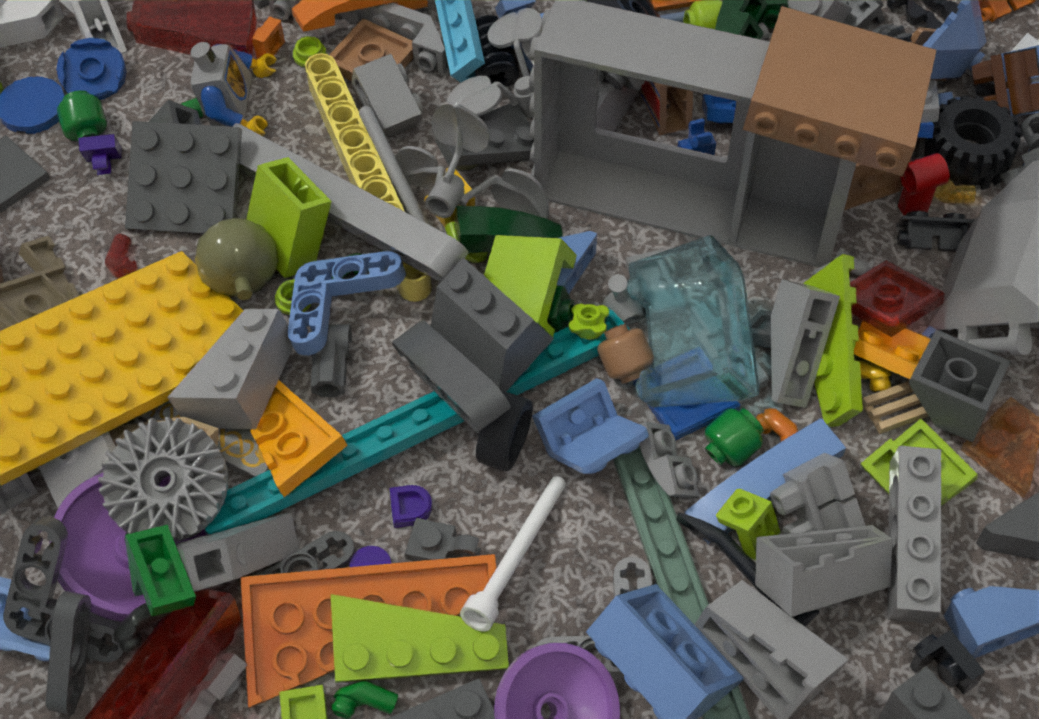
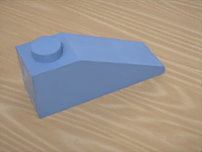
[944,586,1039,658]

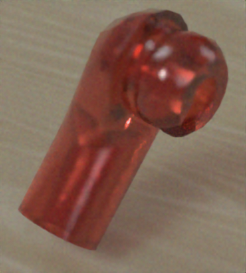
[104,234,138,279]

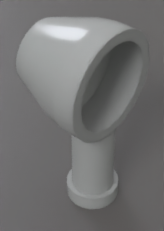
[603,274,643,325]

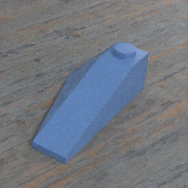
[923,0,987,79]

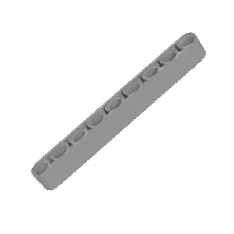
[232,123,469,282]

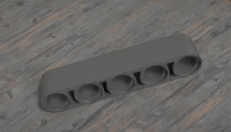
[392,319,511,433]

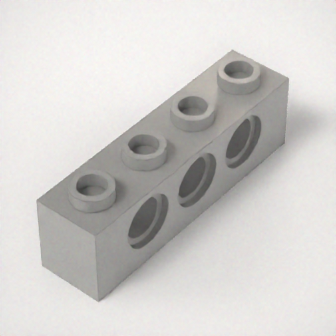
[887,446,941,624]

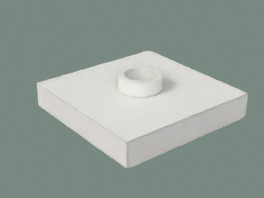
[39,432,116,508]

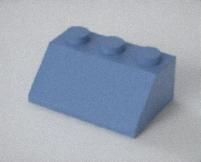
[586,584,744,719]

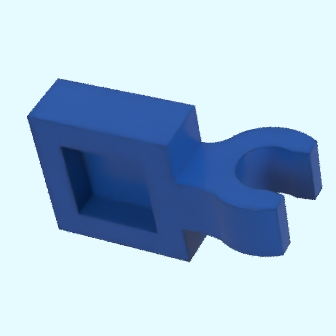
[677,118,716,155]

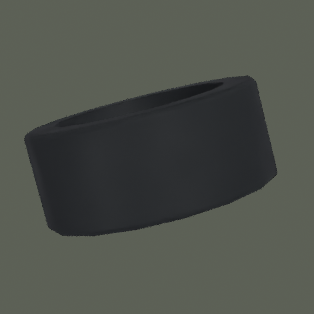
[476,391,533,472]

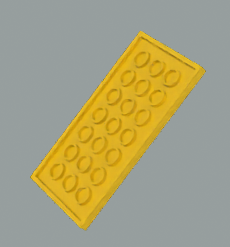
[0,251,243,486]

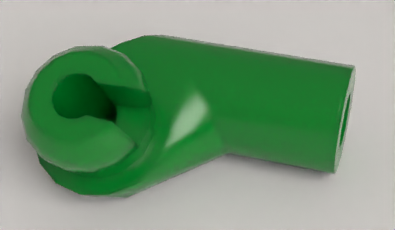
[331,681,398,719]

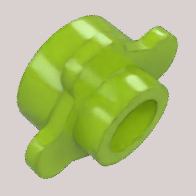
[569,304,609,339]

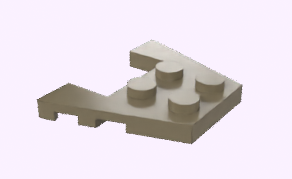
[0,236,79,331]

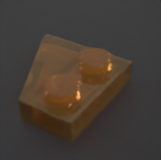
[961,397,1039,498]

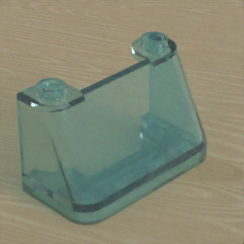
[627,235,759,408]

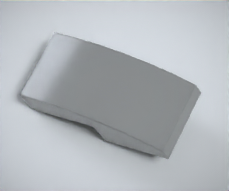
[639,422,699,499]

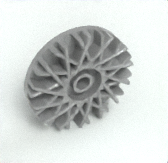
[98,417,228,543]

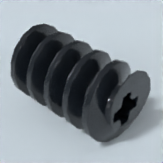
[475,15,518,87]

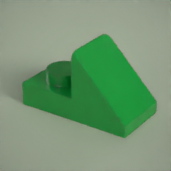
[125,525,196,617]

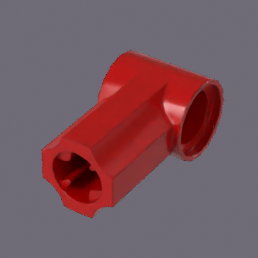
[898,153,949,215]

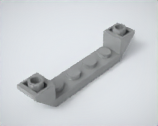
[268,0,447,74]

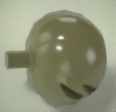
[195,218,278,300]

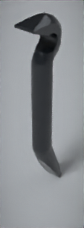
[676,512,819,627]

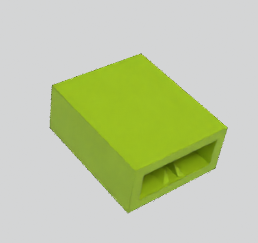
[246,157,332,278]

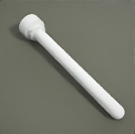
[460,476,566,631]

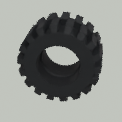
[924,95,1022,191]

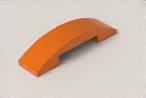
[292,0,428,32]

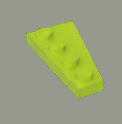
[803,254,863,427]
[331,594,509,683]

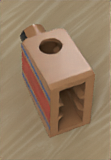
[641,80,693,136]

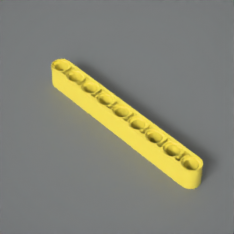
[305,53,432,302]

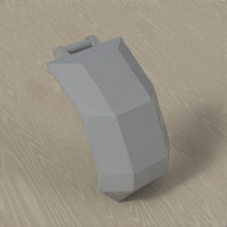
[928,160,1039,356]

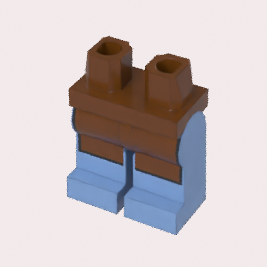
[971,45,1039,116]

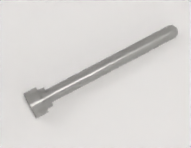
[359,106,440,230]

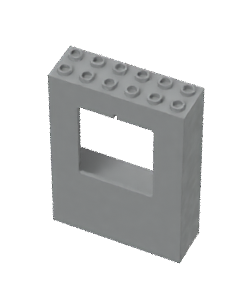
[529,0,856,267]

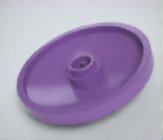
[49,473,207,622]

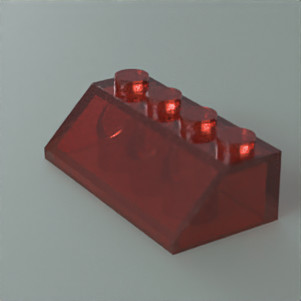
[85,589,242,719]

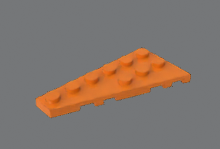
[241,554,496,709]

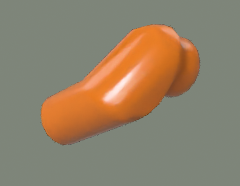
[755,408,798,442]

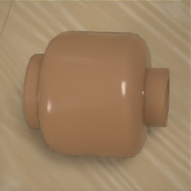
[597,323,654,384]

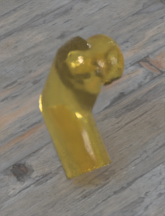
[934,179,976,203]

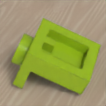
[716,488,781,561]

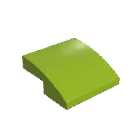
[860,419,978,506]

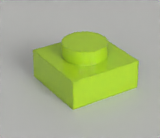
[279,685,328,719]

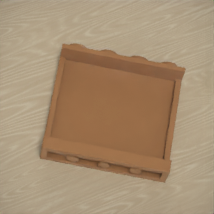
[742,6,937,176]

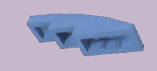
[685,418,846,544]

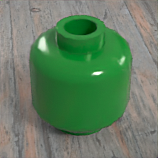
[57,90,107,142]
[704,408,764,467]

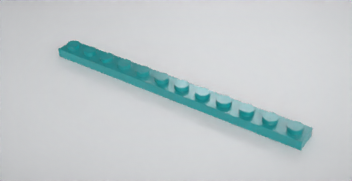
[204,308,630,535]

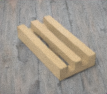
[862,381,929,434]

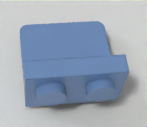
[532,378,649,474]

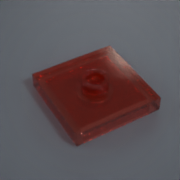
[850,260,945,337]

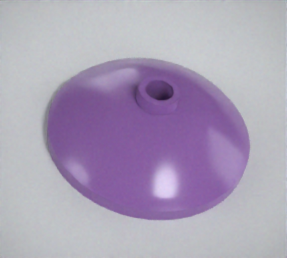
[494,643,620,719]

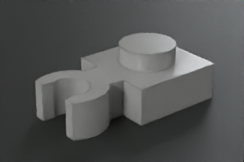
[177,653,248,719]

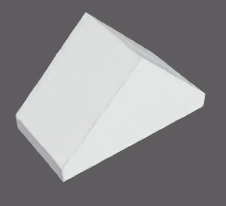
[70,0,127,53]

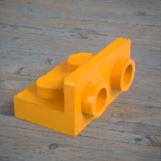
[854,313,931,379]

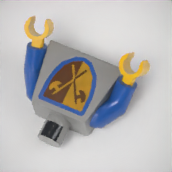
[190,42,276,136]

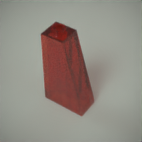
[126,0,257,55]

